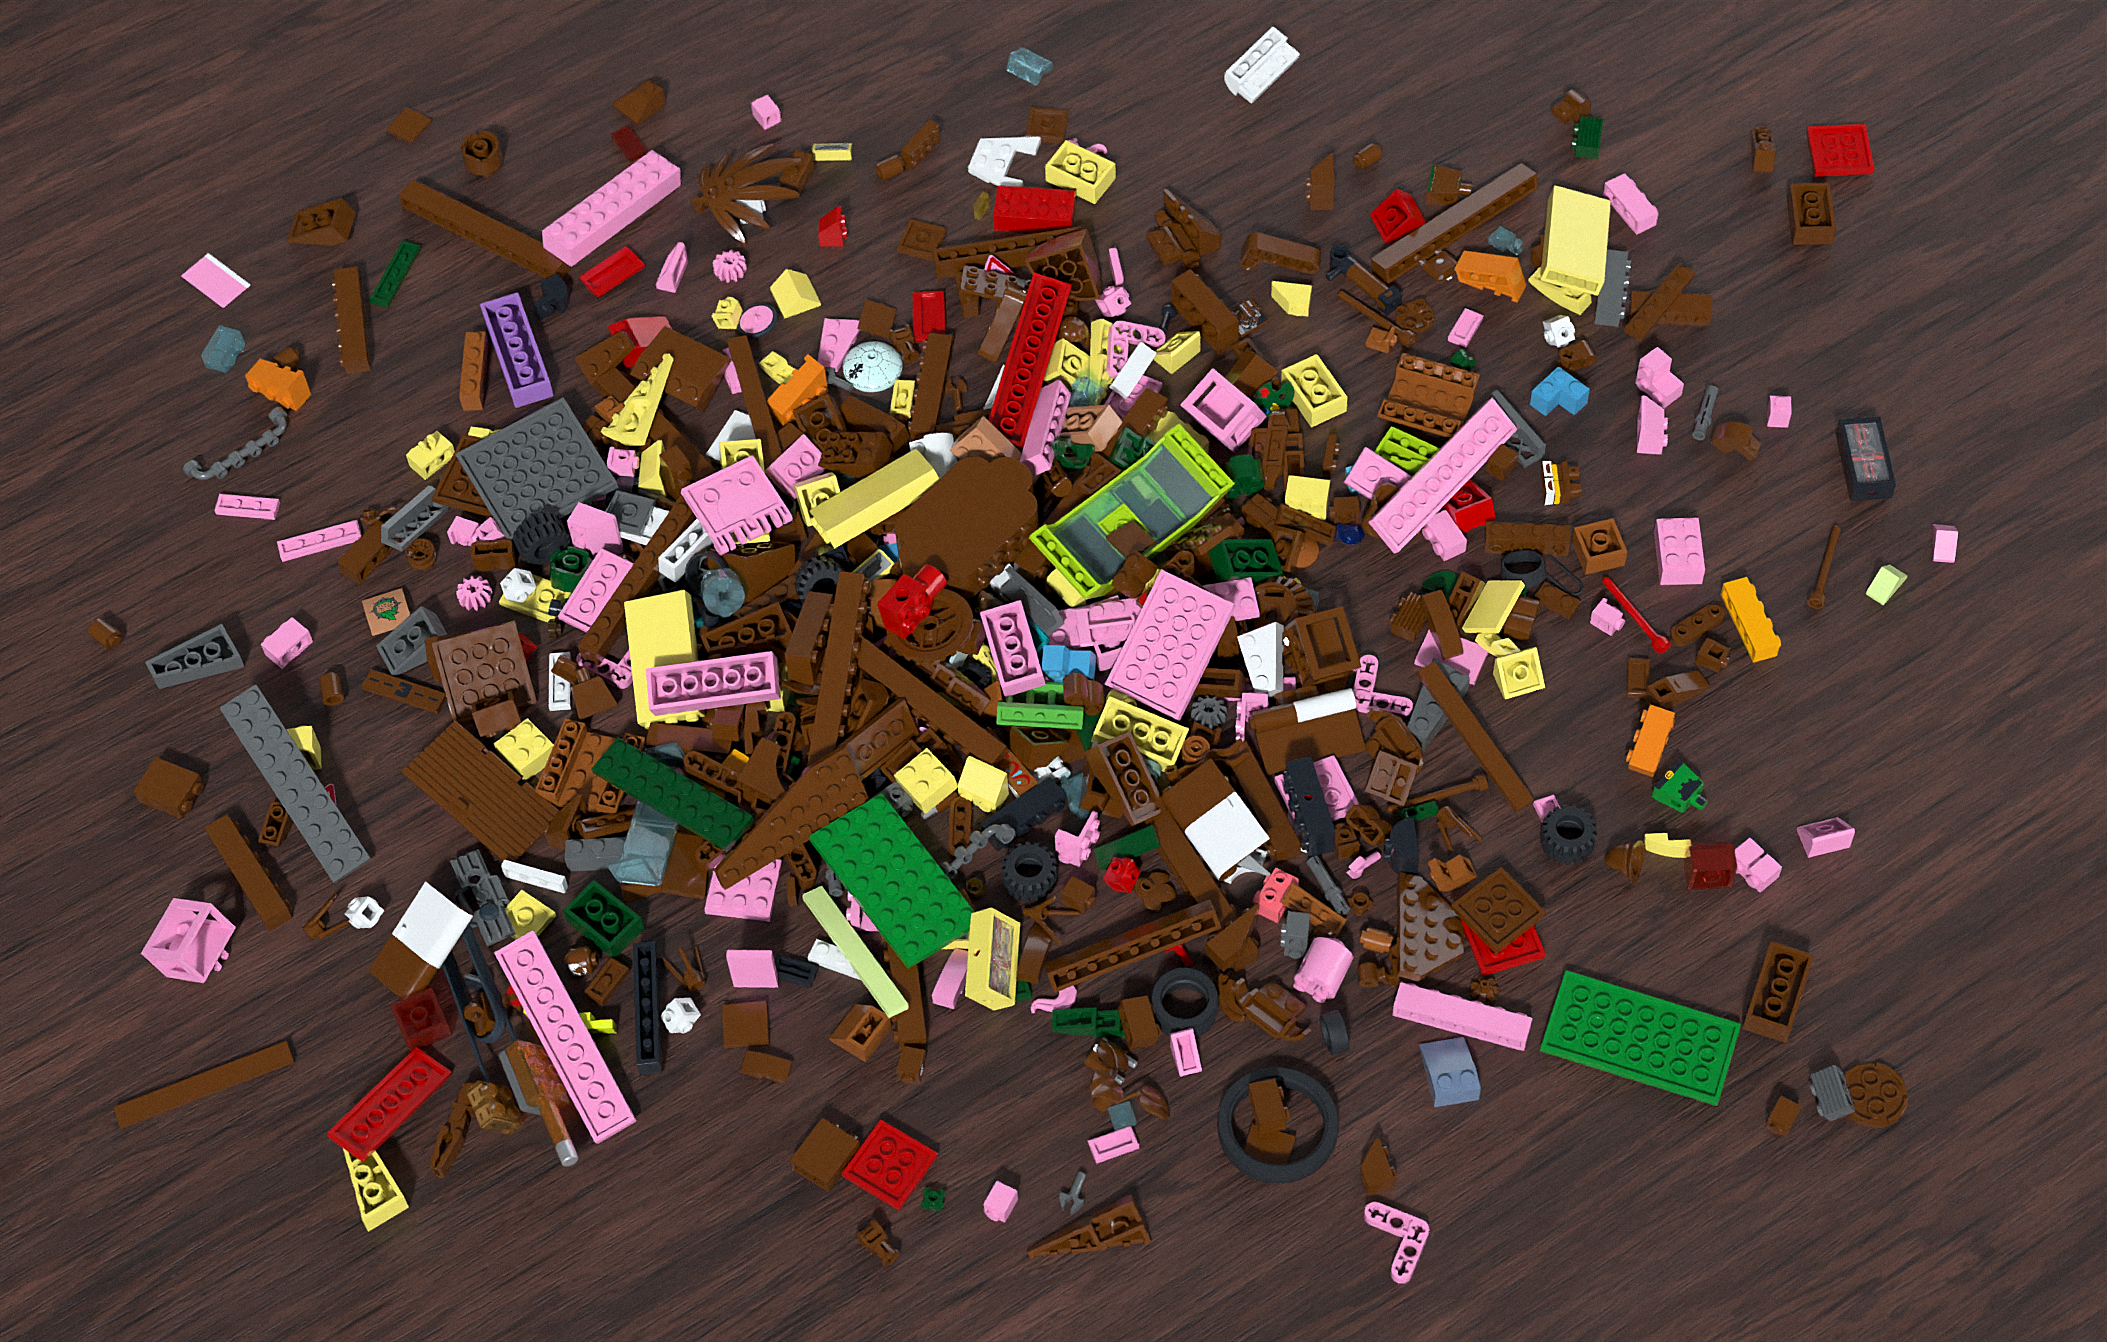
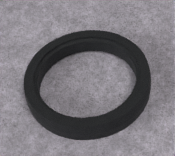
[1217,1068,1339,1184]

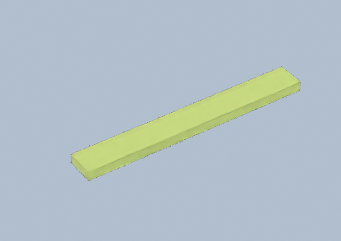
[803,886,908,1018]

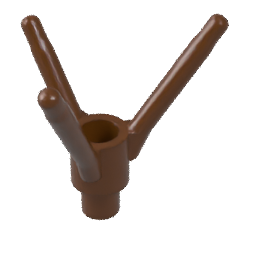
[1023,896,1080,946]

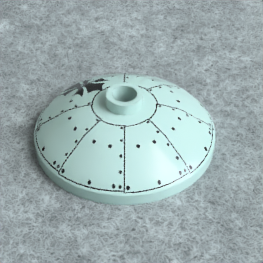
[843,341,903,392]

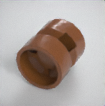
[1182,736,1210,766]

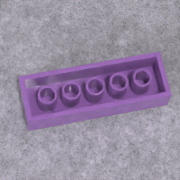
[480,293,553,408]

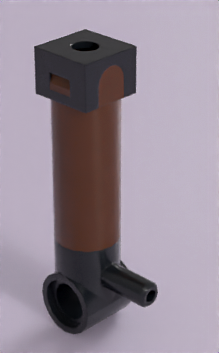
[1326,245,1402,316]

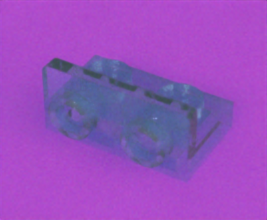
[1007,47,1053,85]
[1067,376,1105,408]
[1059,773,1102,820]

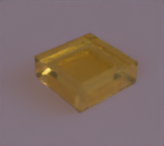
[973,192,990,220]

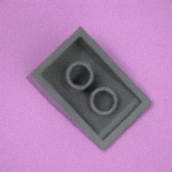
[376,606,447,677]

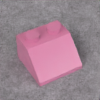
[1637,396,1668,454]

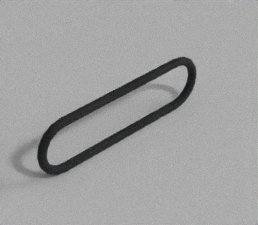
[1531,554,1584,596]

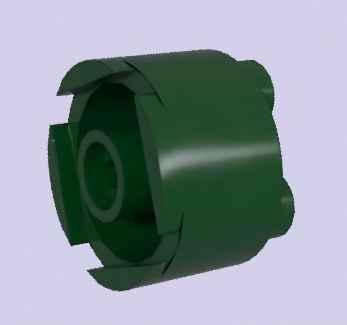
[1221,455,1265,499]
[550,547,592,594]

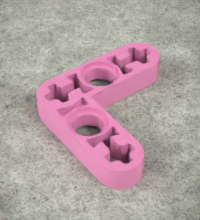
[1106,321,1166,378]
[576,650,633,689]
[1353,655,1413,719]
[1364,1202,1429,1284]

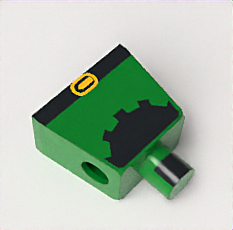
[1652,760,1708,813]

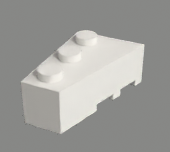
[1237,622,1284,698]

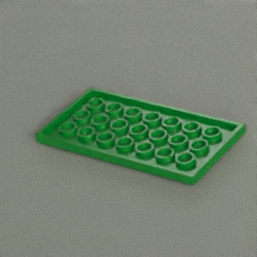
[809,793,974,969]
[1540,970,1741,1106]

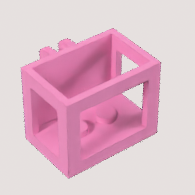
[1181,368,1267,453]
[141,898,236,983]

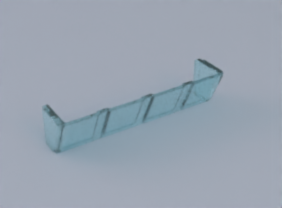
[608,743,692,886]

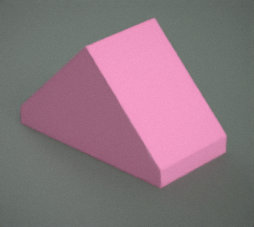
[1932,524,1958,563]
[1170,1028,1202,1077]

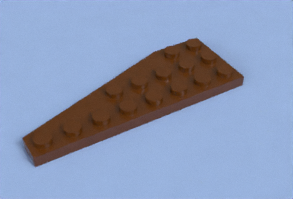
[713,746,869,890]

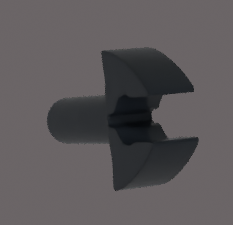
[864,764,887,791]

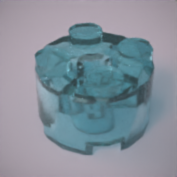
[701,568,745,617]

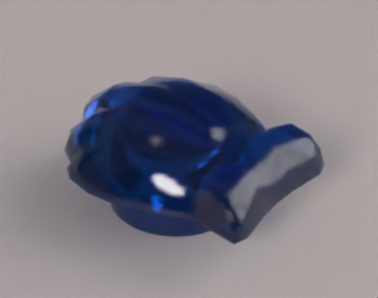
[1334,524,1364,545]

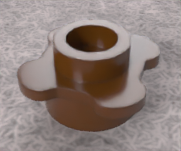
[1347,892,1373,916]

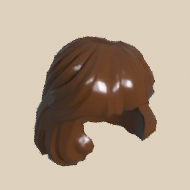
[1055,316,1091,347]

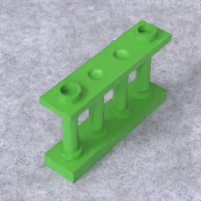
[996,680,1084,729]

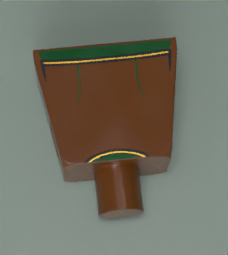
[1425,164,1472,205]

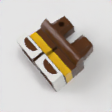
[1541,461,1582,505]

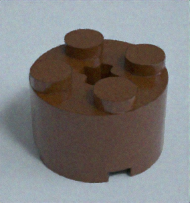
[461,131,503,177]

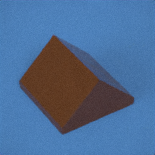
[1225,347,1278,401]
[1270,525,1305,573]

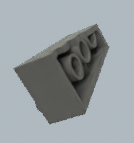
[145,624,244,689]
[1407,658,1470,752]

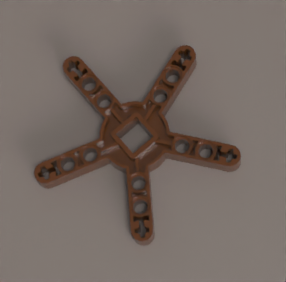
[684,712,866,889]

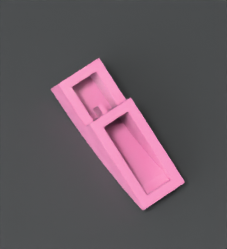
[932,948,968,1009]

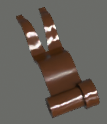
[1165,739,1249,787]

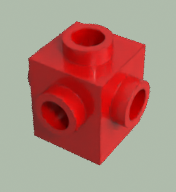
[1103,857,1141,894]

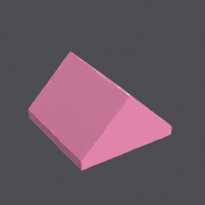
[1797,817,1855,858]

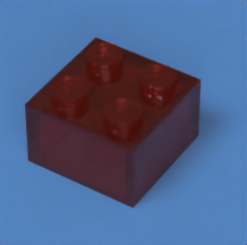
[1684,842,1737,890]
[390,988,452,1052]

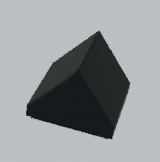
[465,969,494,993]

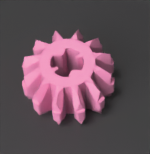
[713,250,747,283]
[456,576,493,611]

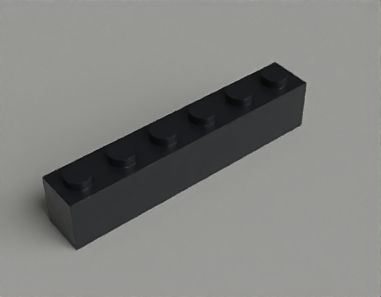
[633,941,663,1076]

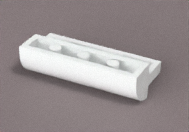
[1225,27,1300,104]
[909,433,957,479]

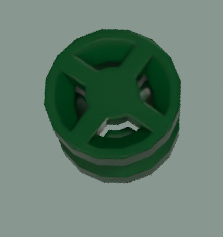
[1450,349,1476,371]

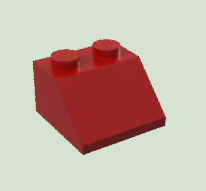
[1370,189,1426,244]

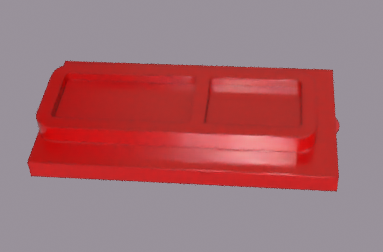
[579,246,645,298]
[912,291,945,342]

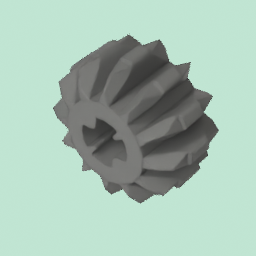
[1191,694,1227,730]

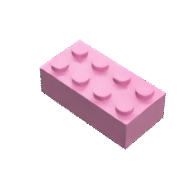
[980,600,1046,697]

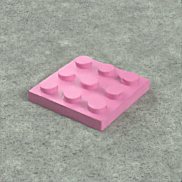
[1274,755,1359,822]
[705,859,782,922]

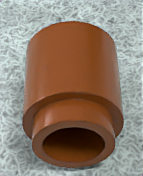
[1360,927,1394,953]

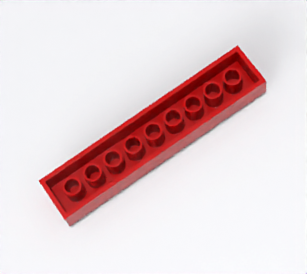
[988,273,1072,452]

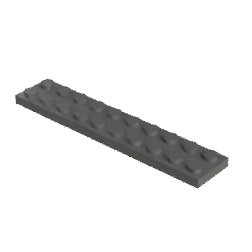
[220,684,372,884]

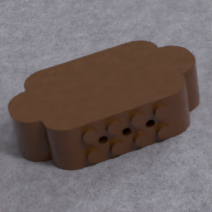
[895,457,1039,599]

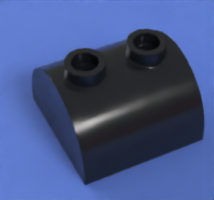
[1383,818,1420,876]

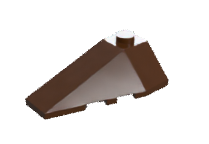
[1164,189,1222,257]
[793,393,847,452]
[839,395,910,457]

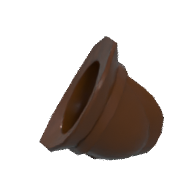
[1604,840,1646,883]

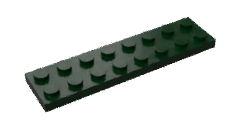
[591,738,754,853]

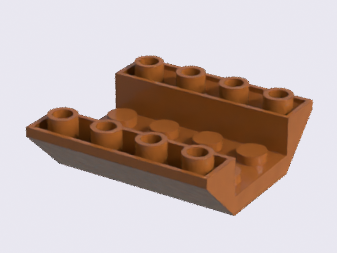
[1377,353,1480,438]
[535,719,646,817]

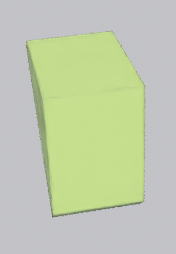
[1866,565,1907,605]

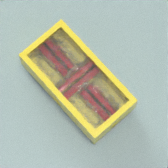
[965,908,1020,1011]

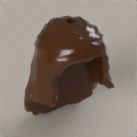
[1361,482,1400,539]

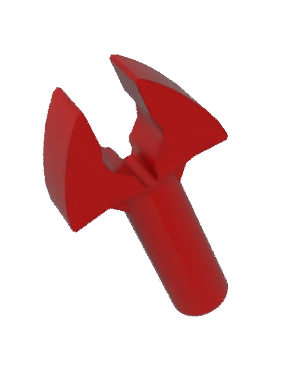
[1165,942,1194,968]

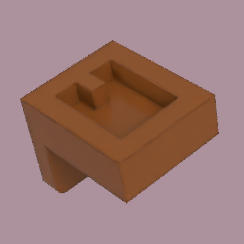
[1366,326,1398,353]

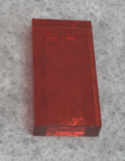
[611,126,647,163]

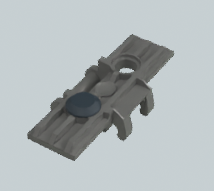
[450,849,516,946]

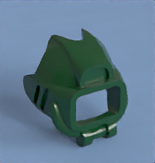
[1051,436,1095,469]

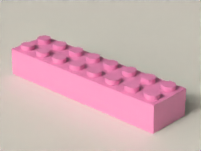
[542,150,681,267]

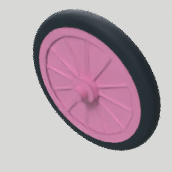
[737,304,777,338]

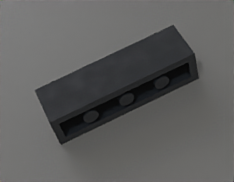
[981,777,1066,852]

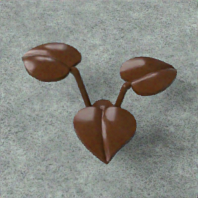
[1090,1040,1170,1120]

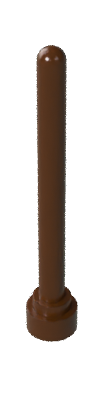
[1338,291,1417,348]
[1807,525,1841,609]
[1386,773,1488,813]

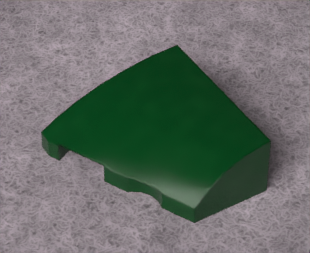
[1107,427,1156,471]

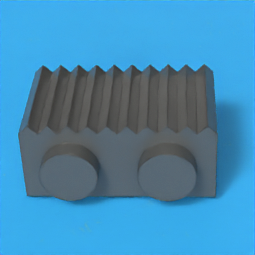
[1809,1065,1856,1121]

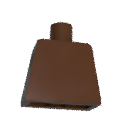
[571,667,617,720]

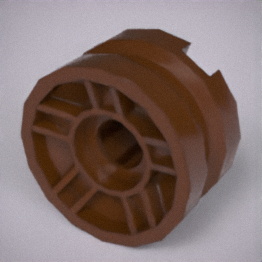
[405,538,437,571]

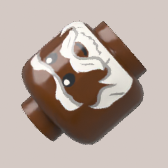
[565,946,599,976]

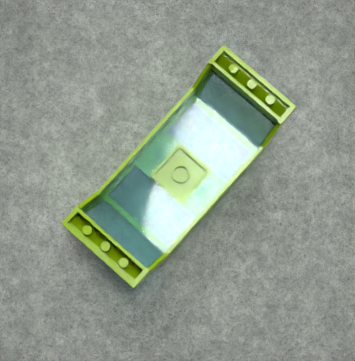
[1029,424,1235,600]

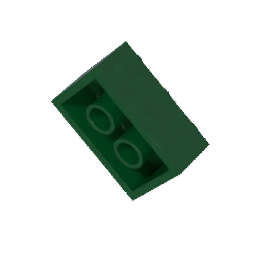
[1208,539,1284,587]
[563,880,644,959]

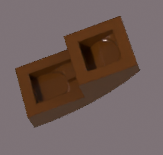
[740,1051,792,1085]

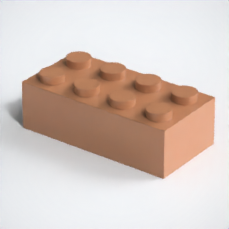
[1060,405,1122,453]
[950,416,1041,486]

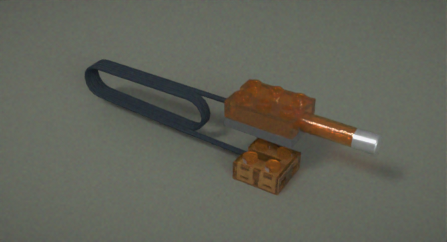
[442,923,578,1166]

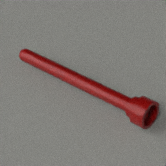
[1602,577,1671,654]

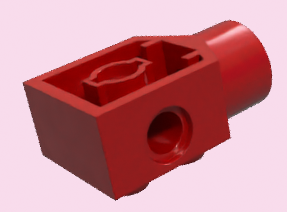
[877,564,947,640]

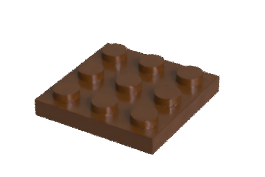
[1451,867,1546,954]

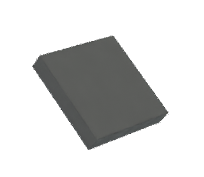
[607,490,656,537]

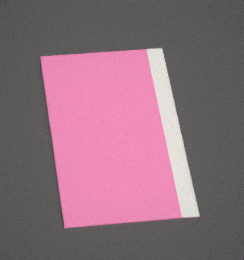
[181,253,250,308]

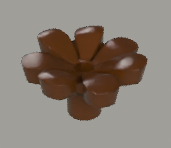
[1470,977,1500,1004]

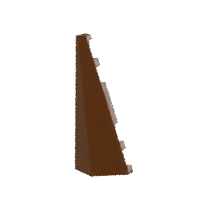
[1027,1194,1152,1259]

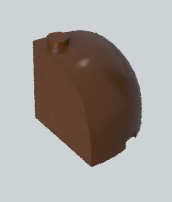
[1025,229,1102,301]
[707,542,795,605]

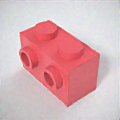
[1253,868,1299,923]

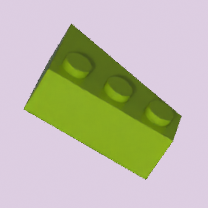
[1374,426,1440,476]

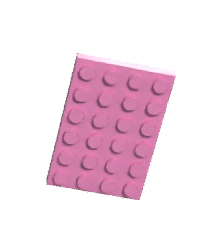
[1105,570,1236,721]

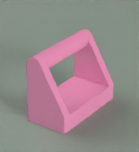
[656,242,688,293]

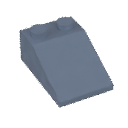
[1419,1037,1481,1107]

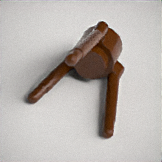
[1436,806,1482,852]
[302,893,350,940]
[660,946,707,991]

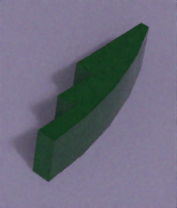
[1052,1007,1125,1037]

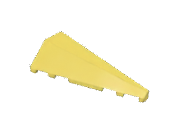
[1089,319,1136,406]
[601,354,673,446]

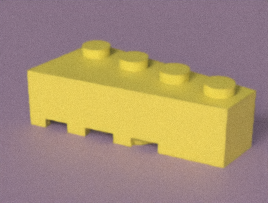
[343,1148,409,1232]

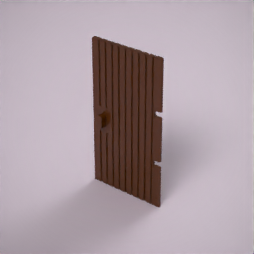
[401,720,559,862]

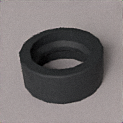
[1319,1010,1350,1055]

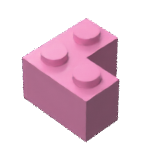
[1635,347,1684,408]

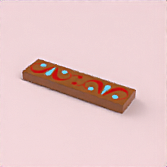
[984,727,1037,796]

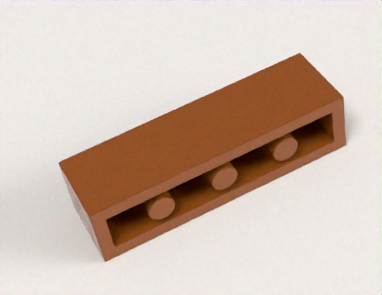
[459,331,489,411]

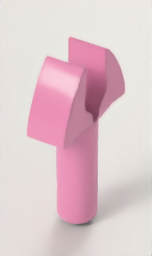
[1346,851,1381,879]

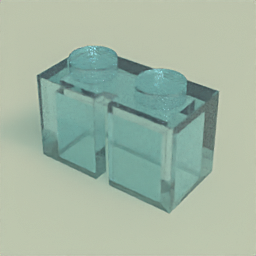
[201,325,245,373]

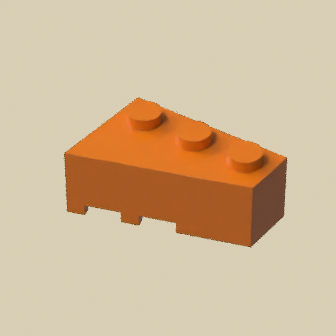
[1455,251,1526,302]
[766,354,828,426]
[245,359,311,411]
[1626,705,1675,777]

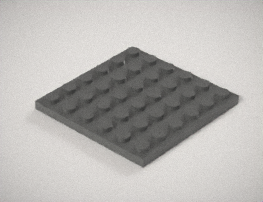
[455,398,618,543]

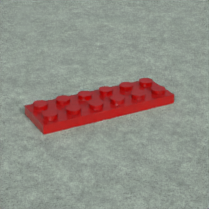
[327,1047,451,1162]

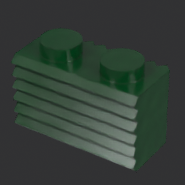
[1572,116,1603,159]

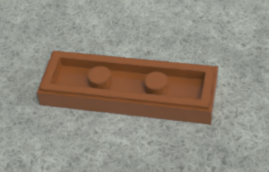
[1280,882,1347,938]

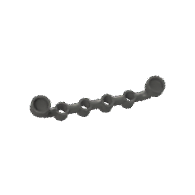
[183,407,287,480]
[940,824,1015,880]

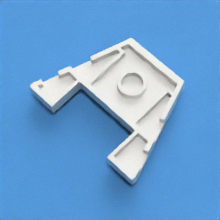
[968,137,1041,187]

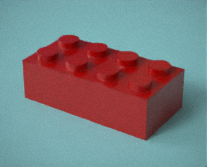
[993,185,1076,233]

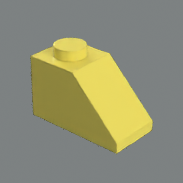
[1271,281,1312,316]

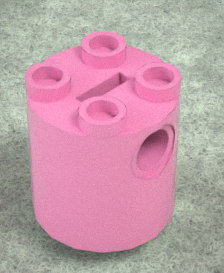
[1294,937,1353,1003]

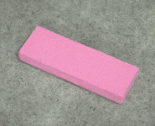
[214,494,280,520]

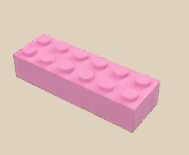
[646,651,781,716]

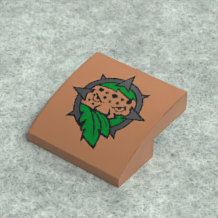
[362,588,410,636]

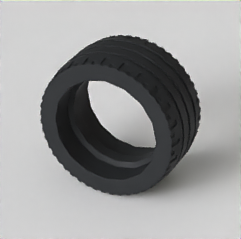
[1151,968,1218,1038]

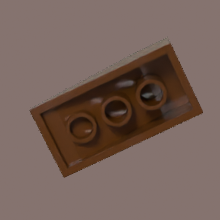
[1084,731,1167,826]

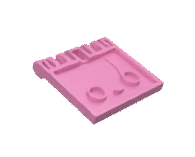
[681,455,793,555]

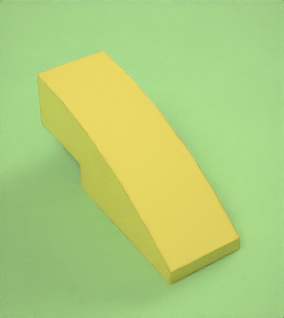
[1529,267,1592,315]

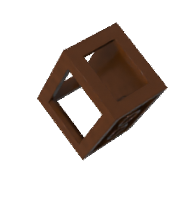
[1284,606,1362,687]

